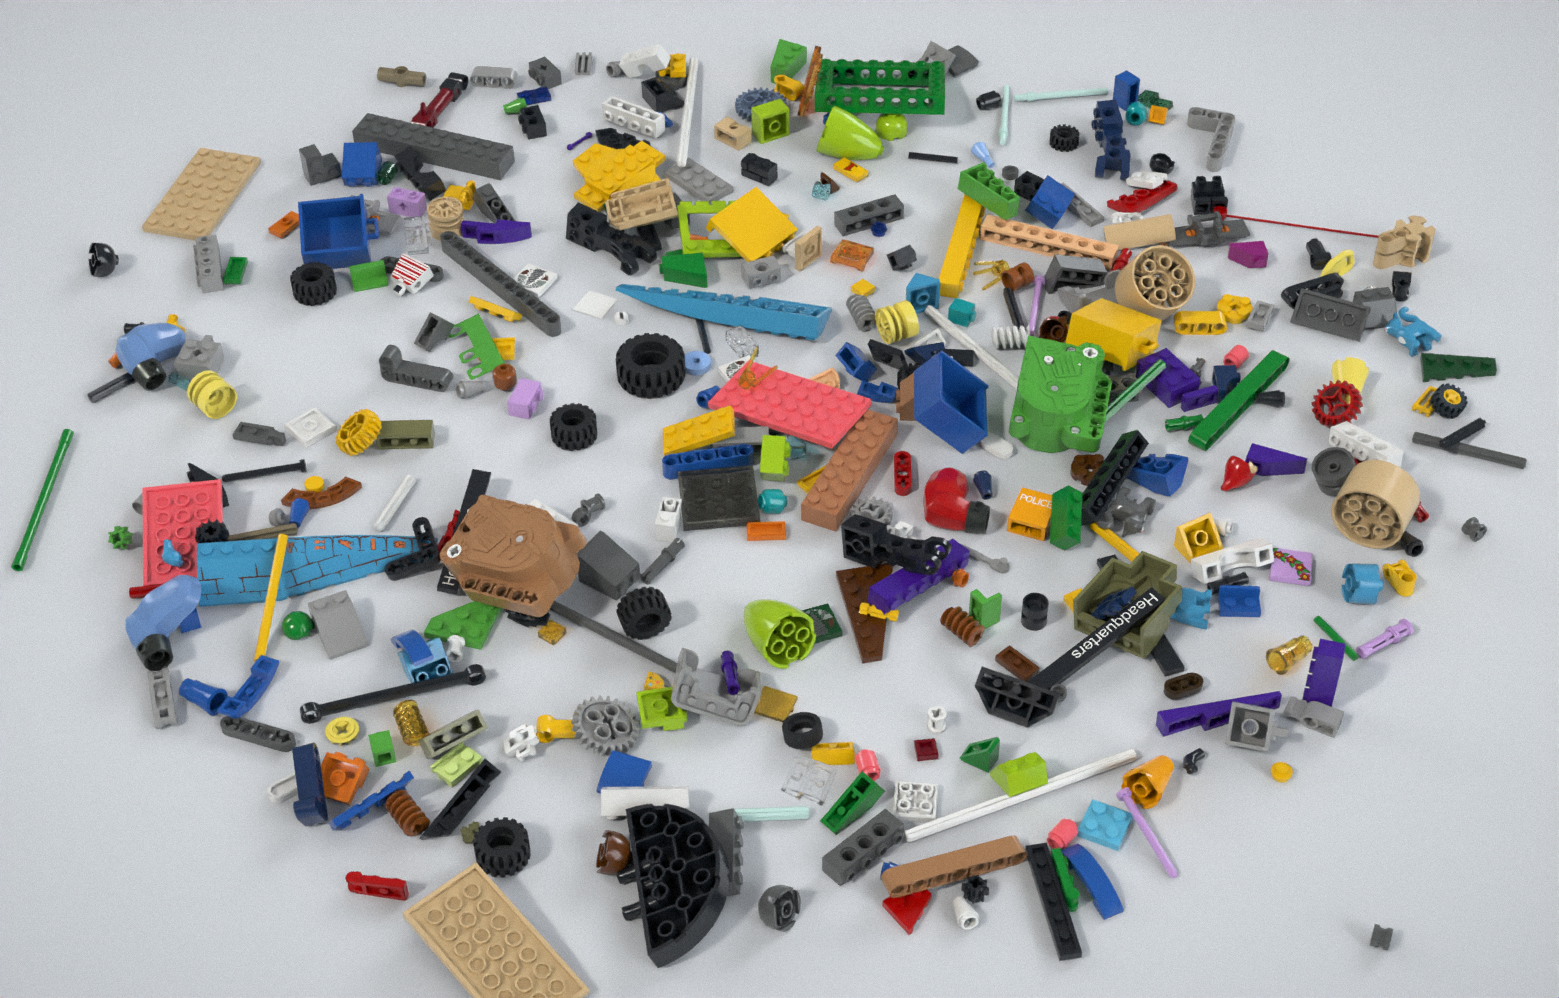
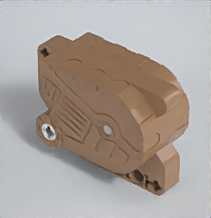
[440,495,587,617]

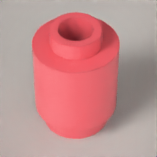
[1223,345,1249,369]
[855,749,881,781]
[1046,819,1078,849]

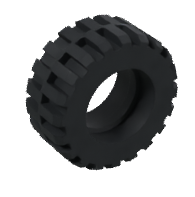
[615,333,686,399]

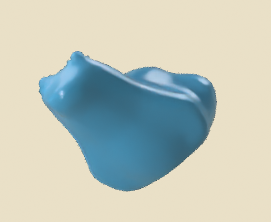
[162,539,183,567]

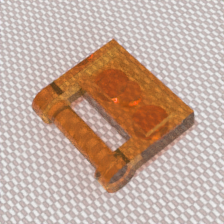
[830,239,874,272]

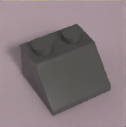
[1353,287,1397,330]

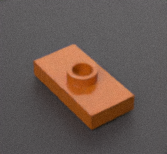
[268,211,299,239]

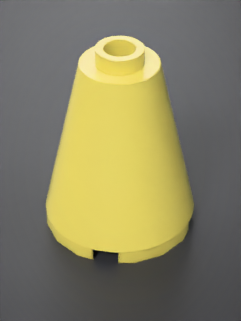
[1331,357,1369,404]

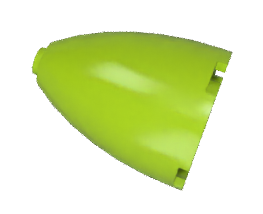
[816,106,885,160]
[743,599,816,669]

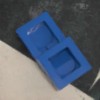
[857,380,898,403]

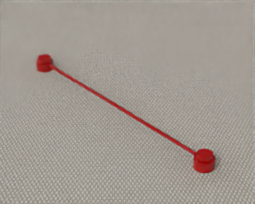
[1213,206,1389,238]

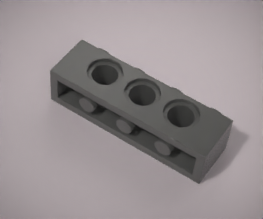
[834,194,904,237]
[822,809,904,886]

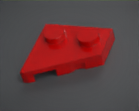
[882,889,932,935]

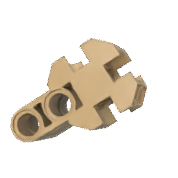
[1373,215,1436,269]

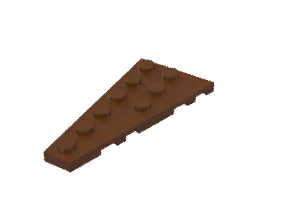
[836,563,893,664]

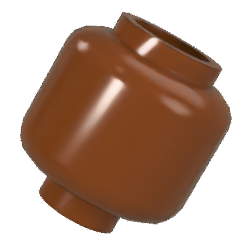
[492,364,517,391]

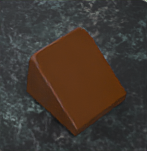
[820,172,840,194]

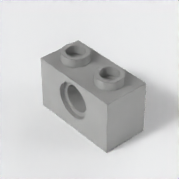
[741,256,781,289]

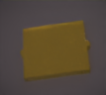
[754,686,798,723]

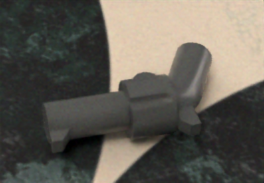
[1190,357,1206,386]

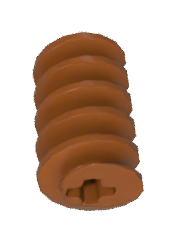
[940,606,985,647]
[385,790,430,837]

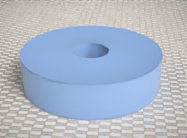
[685,351,711,375]

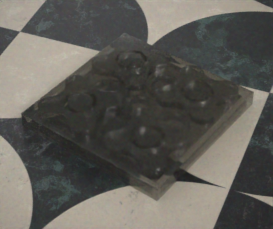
[677,465,760,531]

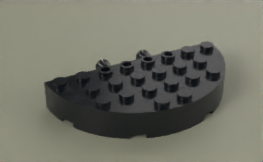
[617,804,730,968]

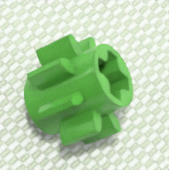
[108,526,133,549]

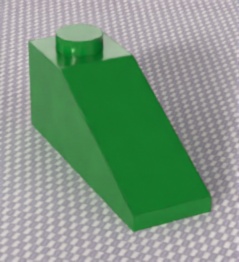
[820,771,885,835]

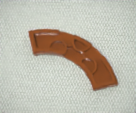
[281,476,362,509]

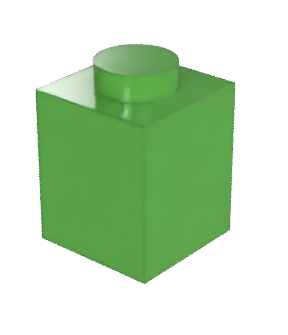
[368,730,396,767]

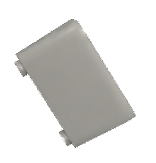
[1057,269,1139,313]
[671,648,762,726]

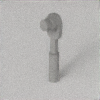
[961,544,1010,573]

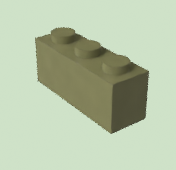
[376,420,435,450]
[418,710,488,759]

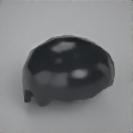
[1149,153,1175,175]

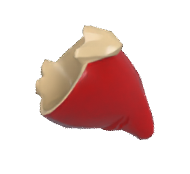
[1221,456,1258,491]

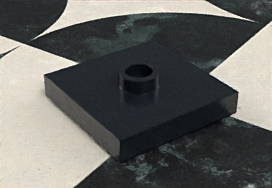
[867,339,908,370]

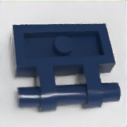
[1091,586,1137,620]

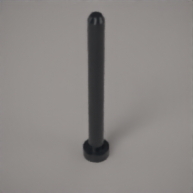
[222,459,307,482]

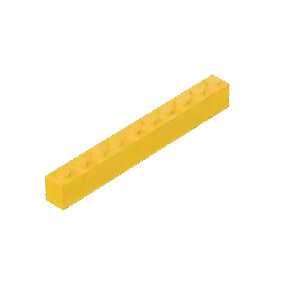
[939,194,986,298]

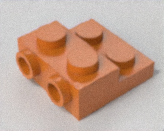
[321,752,370,806]

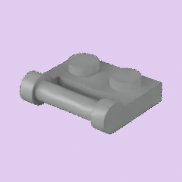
[918,41,956,75]

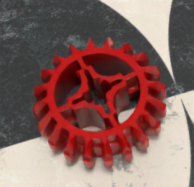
[1311,379,1363,429]

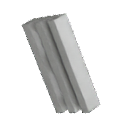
[575,52,592,75]

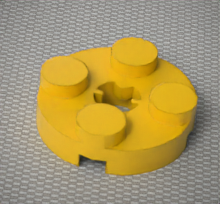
[1216,294,1253,324]

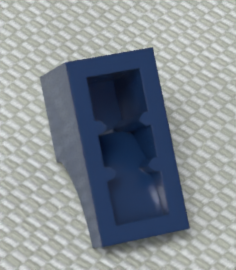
[1212,365,1241,404]

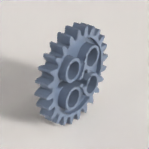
[735,87,787,122]

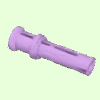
[1356,618,1413,659]

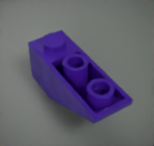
[1245,443,1308,476]

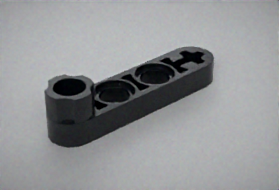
[1281,273,1344,309]

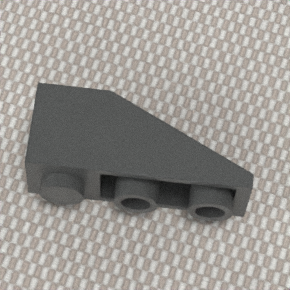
[473,183,515,223]

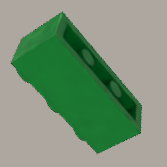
[1050,485,1083,551]

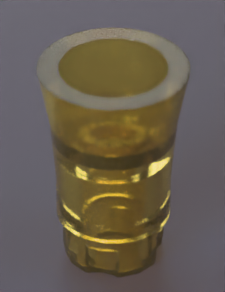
[1266,635,1313,675]

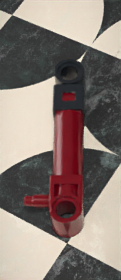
[411,72,468,128]

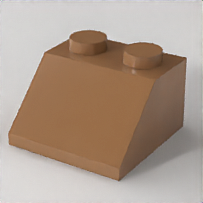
[896,373,916,421]

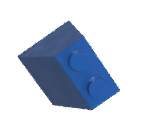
[341,142,382,187]

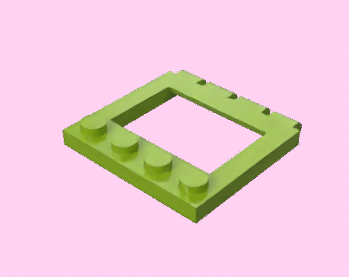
[677,200,742,258]

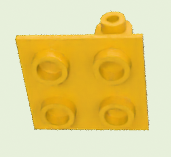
[443,180,476,211]

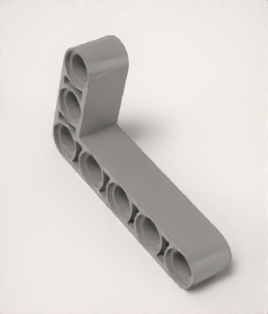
[1187,107,1235,172]

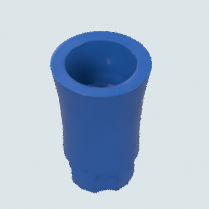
[179,678,228,716]

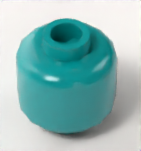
[1125,102,1147,126]
[758,489,788,514]

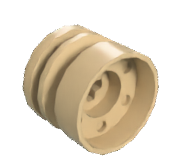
[427,197,464,241]

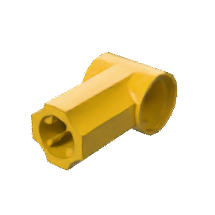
[536,715,576,743]

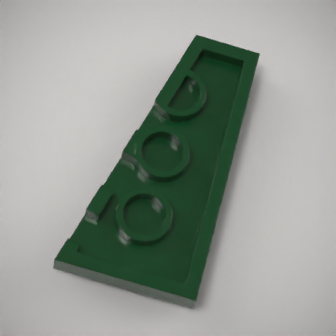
[1420,353,1497,382]

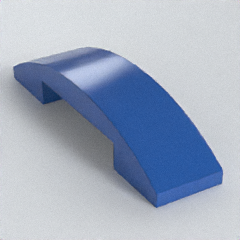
[391,629,434,666]
[217,655,279,719]
[1061,844,1124,920]

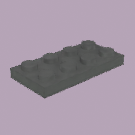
[1290,288,1371,342]

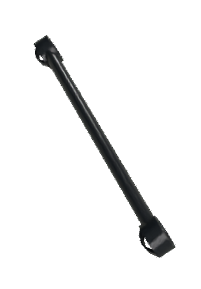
[300,664,486,724]

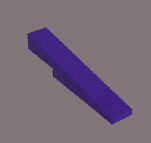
[1155,691,1282,737]

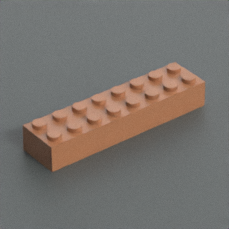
[801,410,898,532]

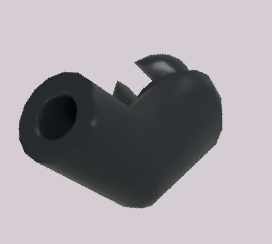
[1183,748,1205,775]

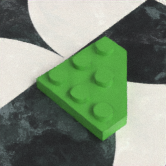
[424,601,502,650]

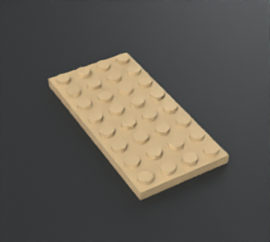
[142,148,261,241]
[403,862,589,998]

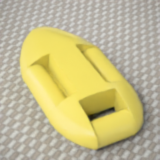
[1320,249,1355,277]

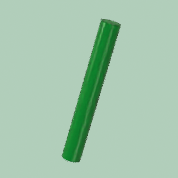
[1313,615,1359,661]

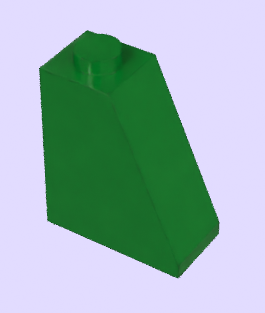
[659,252,708,288]

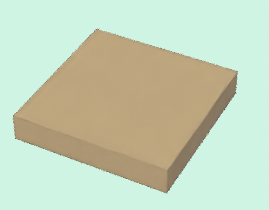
[795,226,822,271]

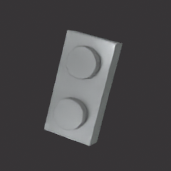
[1246,300,1275,331]

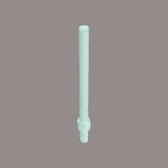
[998,85,1010,145]
[1014,88,1108,102]

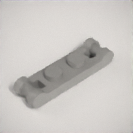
[147,667,178,729]

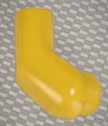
[166,314,185,332]

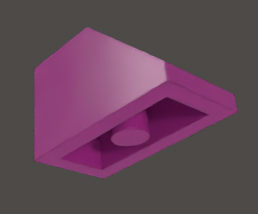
[1228,241,1269,268]

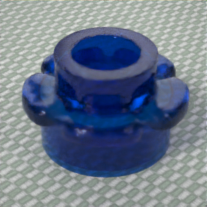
[871,222,887,237]

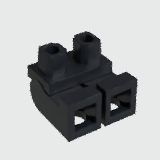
[1191,176,1228,215]

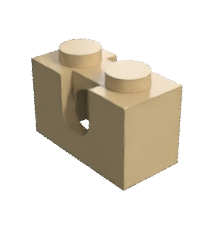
[714,117,752,151]

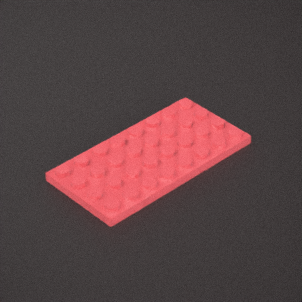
[708,360,872,449]

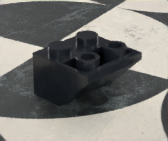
[641,77,684,112]

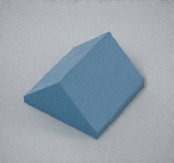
[906,273,940,314]

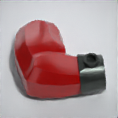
[923,467,990,534]

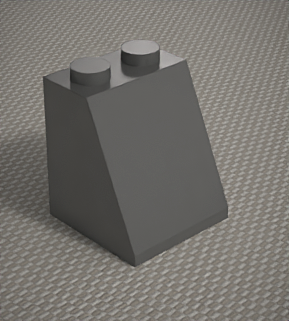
[577,530,641,601]

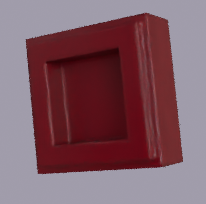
[914,738,939,762]

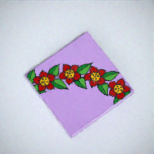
[1269,548,1312,586]

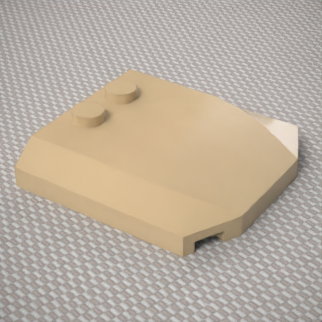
[605,178,679,230]

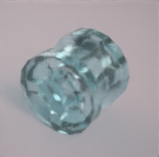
[812,181,831,200]

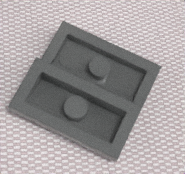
[948,45,979,77]

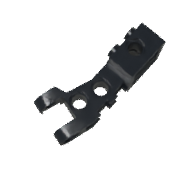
[566,202,657,276]
[841,514,952,575]

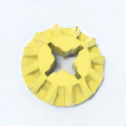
[325,717,359,746]

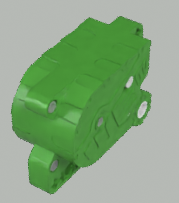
[1009,336,1112,453]

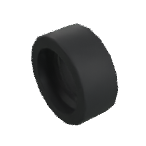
[782,712,823,749]

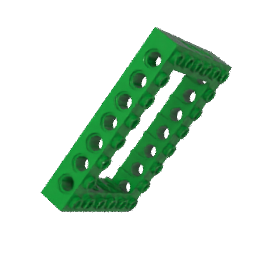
[815,59,945,115]

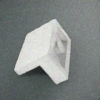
[903,328,947,352]

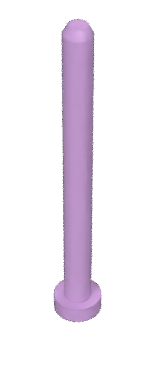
[1029,275,1046,336]
[1116,787,1178,878]

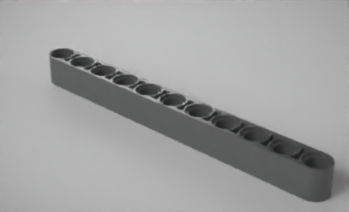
[440,231,561,337]

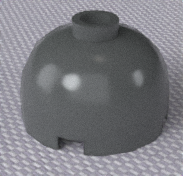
[758,885,801,932]

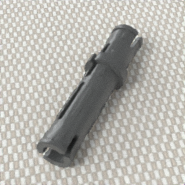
[640,538,685,585]

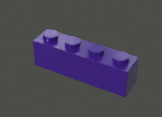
[1302,639,1346,707]

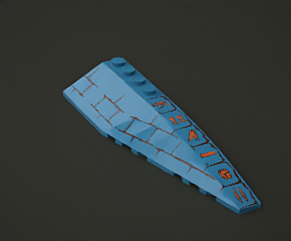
[197,535,438,607]

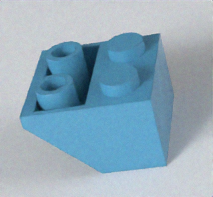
[397,638,453,683]

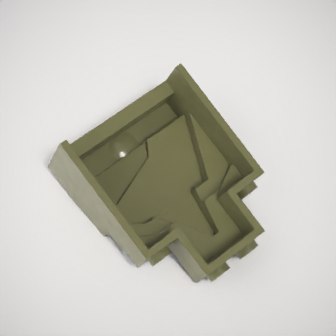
[1073,551,1182,659]

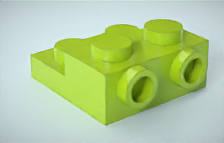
[636,687,687,731]

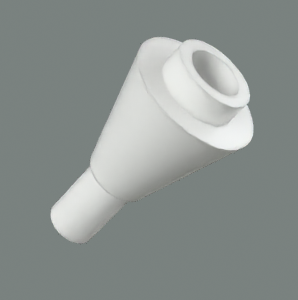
[1213,518,1233,537]

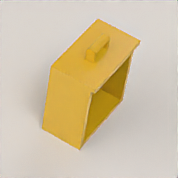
[1065,298,1162,371]

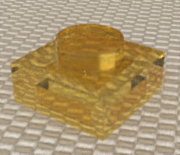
[538,619,567,646]

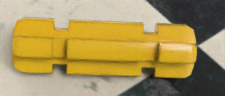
[859,603,899,621]

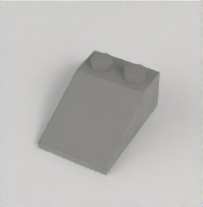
[308,590,369,660]

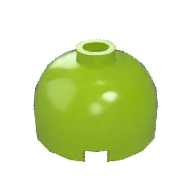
[876,113,908,141]

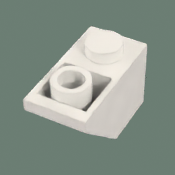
[655,497,682,542]

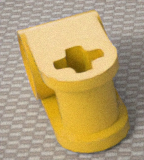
[774,75,805,101]
[1382,559,1417,597]

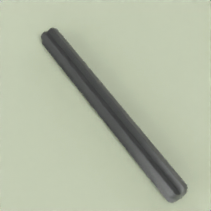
[1412,432,1527,469]

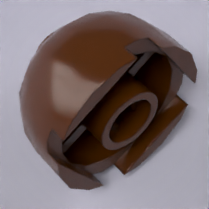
[596,830,633,875]

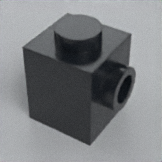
[887,244,917,270]

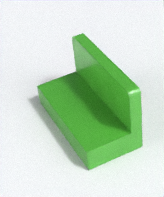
[349,260,388,292]
[969,589,1002,629]

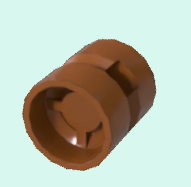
[1001,262,1034,292]

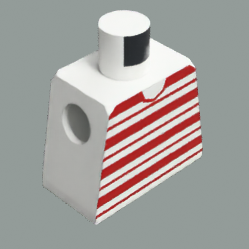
[391,253,433,297]

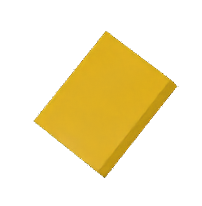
[1174,513,1224,563]

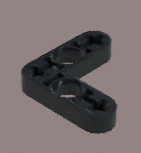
[385,517,441,581]

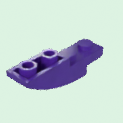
[461,219,532,244]

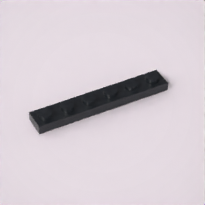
[1025,842,1082,961]

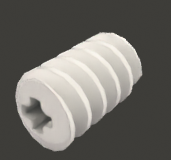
[992,325,1030,349]

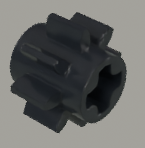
[961,875,989,904]

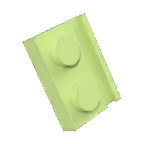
[430,742,483,787]

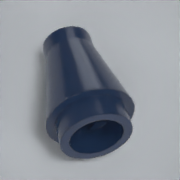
[973,470,993,500]

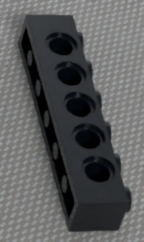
[1081,430,1149,526]

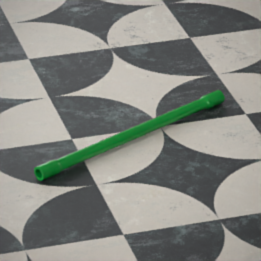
[11,429,74,571]

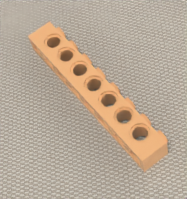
[980,214,1119,271]

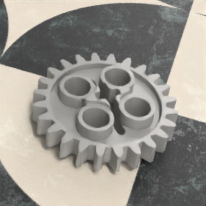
[571,695,640,756]

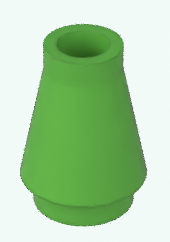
[503,98,527,114]

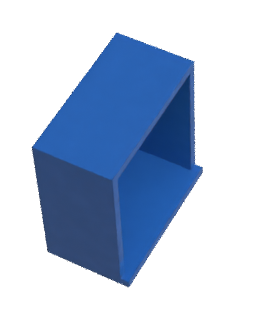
[298,194,379,269]
[914,350,989,454]

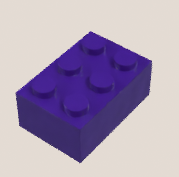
[1135,348,1200,408]

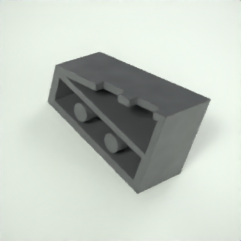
[1044,254,1108,294]

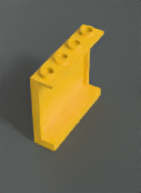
[706,187,798,262]

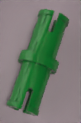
[1165,414,1204,431]

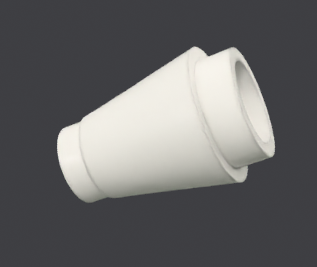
[952,896,979,930]

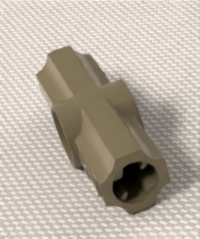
[377,66,427,87]

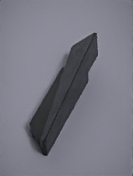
[420,759,501,840]

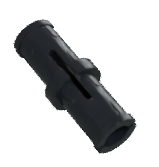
[1207,572,1249,595]

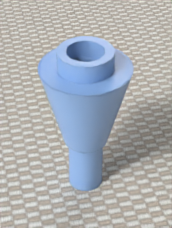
[971,142,995,168]

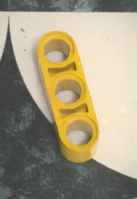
[1173,311,1227,335]

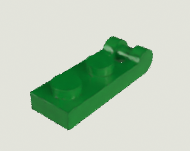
[1051,848,1080,912]

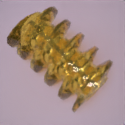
[393,699,429,746]

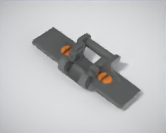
[1169,211,1250,247]

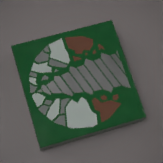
[802,603,842,644]

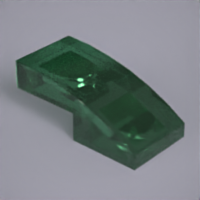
[1138,90,1173,110]

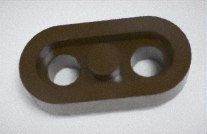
[1163,672,1204,700]

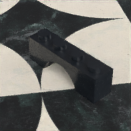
[394,146,447,201]

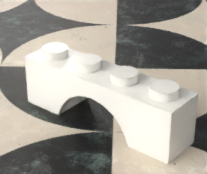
[1190,538,1274,584]

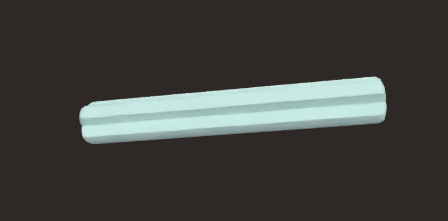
[724,806,809,821]

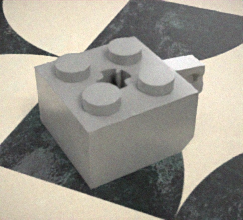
[174,335,224,380]
[1225,701,1289,752]

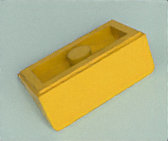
[811,742,855,766]

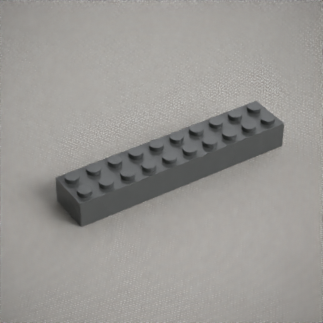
[352,113,515,181]

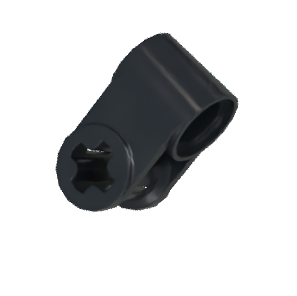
[1392,271,1412,301]

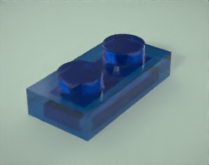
[516,87,551,105]

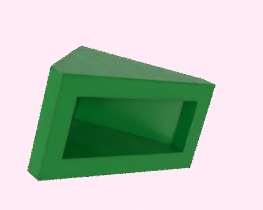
[960,737,1000,773]

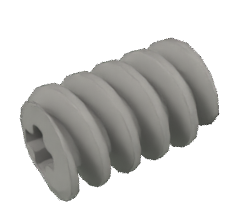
[846,294,876,331]

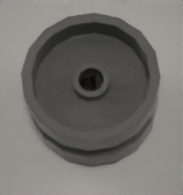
[1312,447,1356,497]

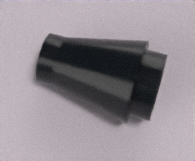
[1257,390,1285,408]
[1399,530,1424,557]

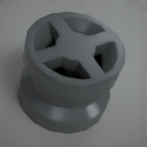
[1461,517,1487,542]
[1369,924,1393,951]

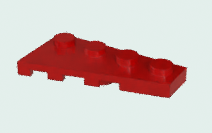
[1107,180,1178,213]

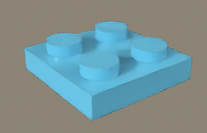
[1077,799,1133,851]

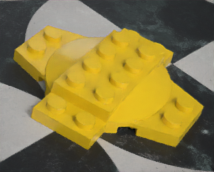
[573,141,666,212]

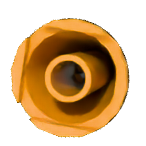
[1121,755,1174,809]

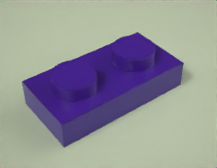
[1180,385,1219,412]

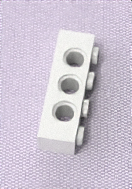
[1329,421,1403,467]

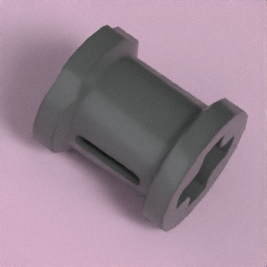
[580,493,606,514]

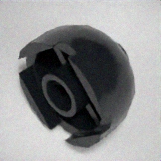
[89,243,119,277]

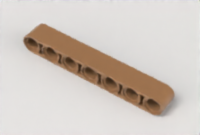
[881,835,1027,898]

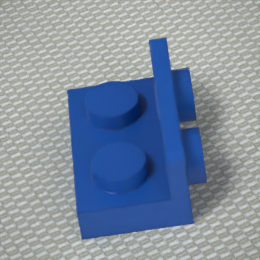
[1218,585,1261,618]

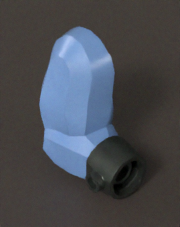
[115,323,186,391]
[125,575,202,671]

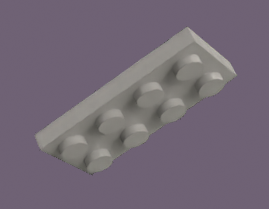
[664,158,733,205]

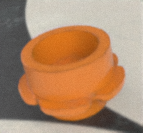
[951,569,969,587]

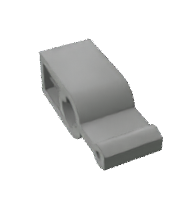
[1283,696,1344,738]

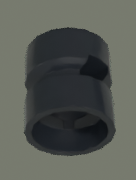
[1021,593,1049,631]

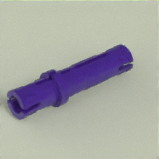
[721,650,741,695]

